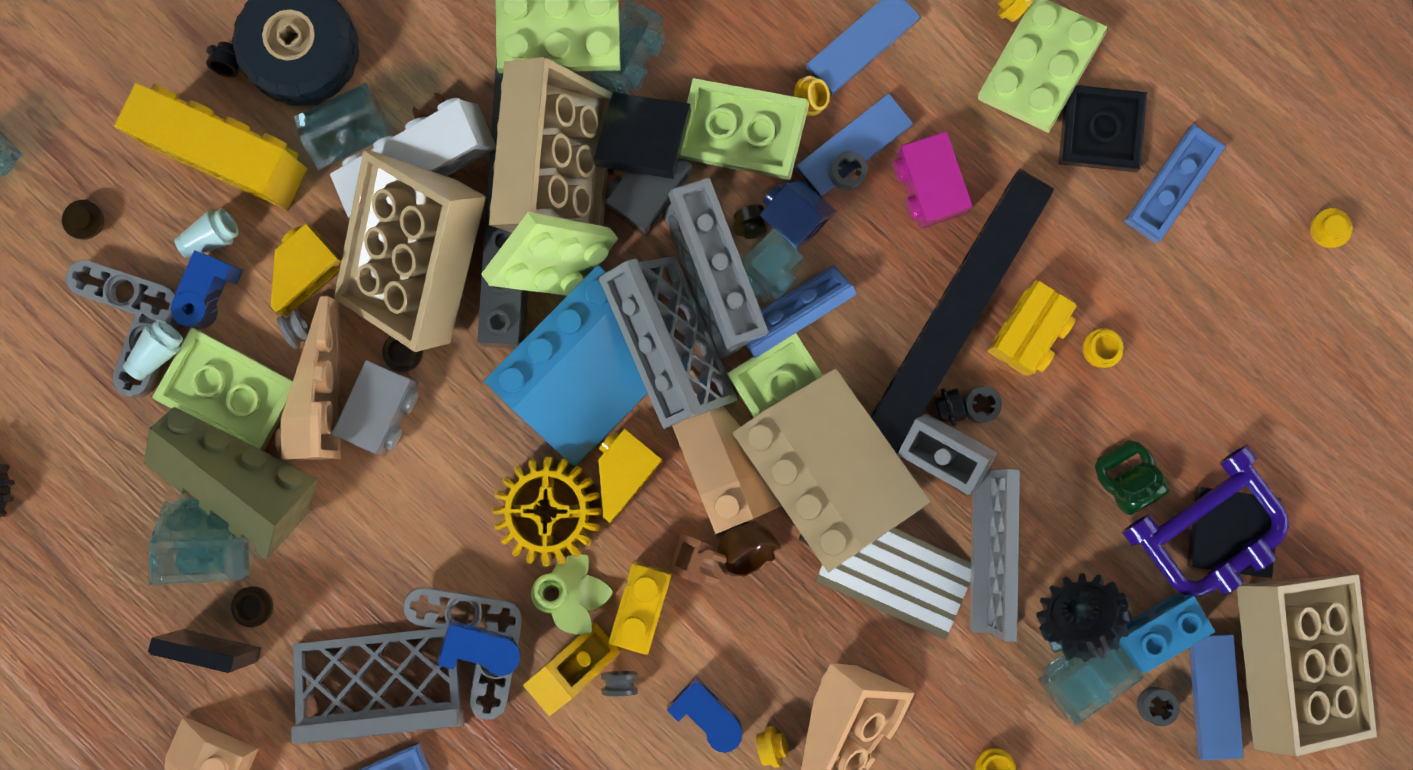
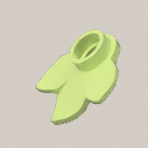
[531,554,613,635]

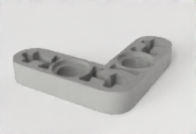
[66,260,178,398]
[404,587,522,720]

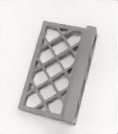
[663,178,769,359]
[598,256,738,429]
[969,469,1020,642]
[291,628,465,744]

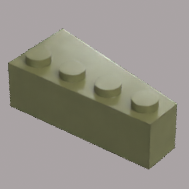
[144,407,318,560]

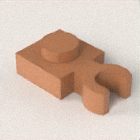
[668,533,727,585]

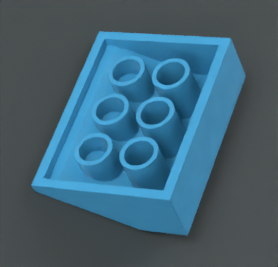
[484,265,681,467]

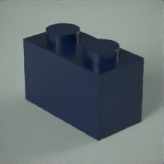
[760,179,837,248]

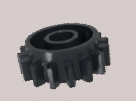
[1036,573,1132,662]

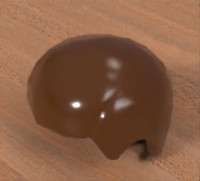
[717,523,781,576]

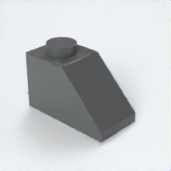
[605,160,692,237]

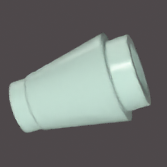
[174,208,239,258]
[123,320,183,381]

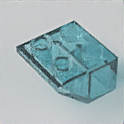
[149,500,249,585]

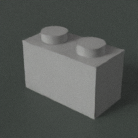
[332,360,419,455]
[897,413,998,496]

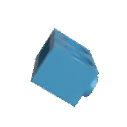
[1119,592,1215,674]

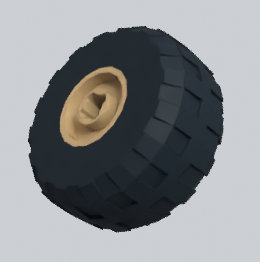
[232,0,359,106]

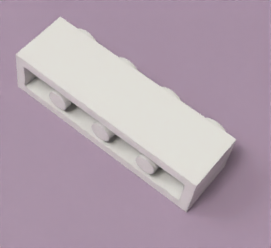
[330,98,496,218]

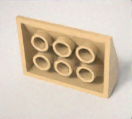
[489,57,612,233]
[334,150,486,352]
[732,368,931,573]
[1237,574,1377,757]

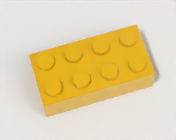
[114,82,308,211]

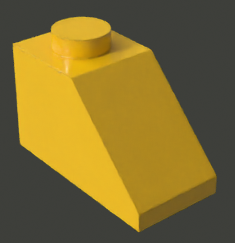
[271,223,342,318]
[598,428,663,523]
[523,622,621,716]

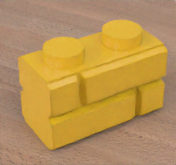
[987,280,1077,376]
[608,561,672,655]

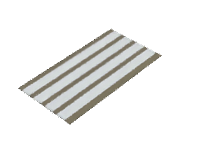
[815,528,971,640]

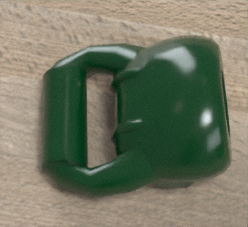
[1095,440,1170,515]

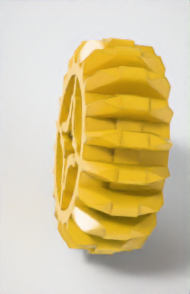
[492,456,603,566]

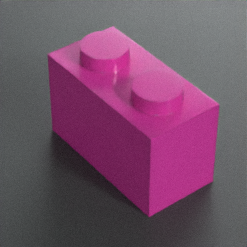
[893,131,973,229]

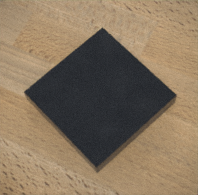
[1059,85,1147,172]
[594,92,691,179]
[1187,487,1281,578]
[148,629,261,673]

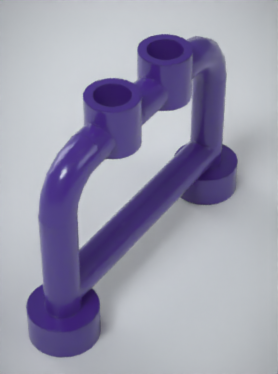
[1122,445,1289,597]

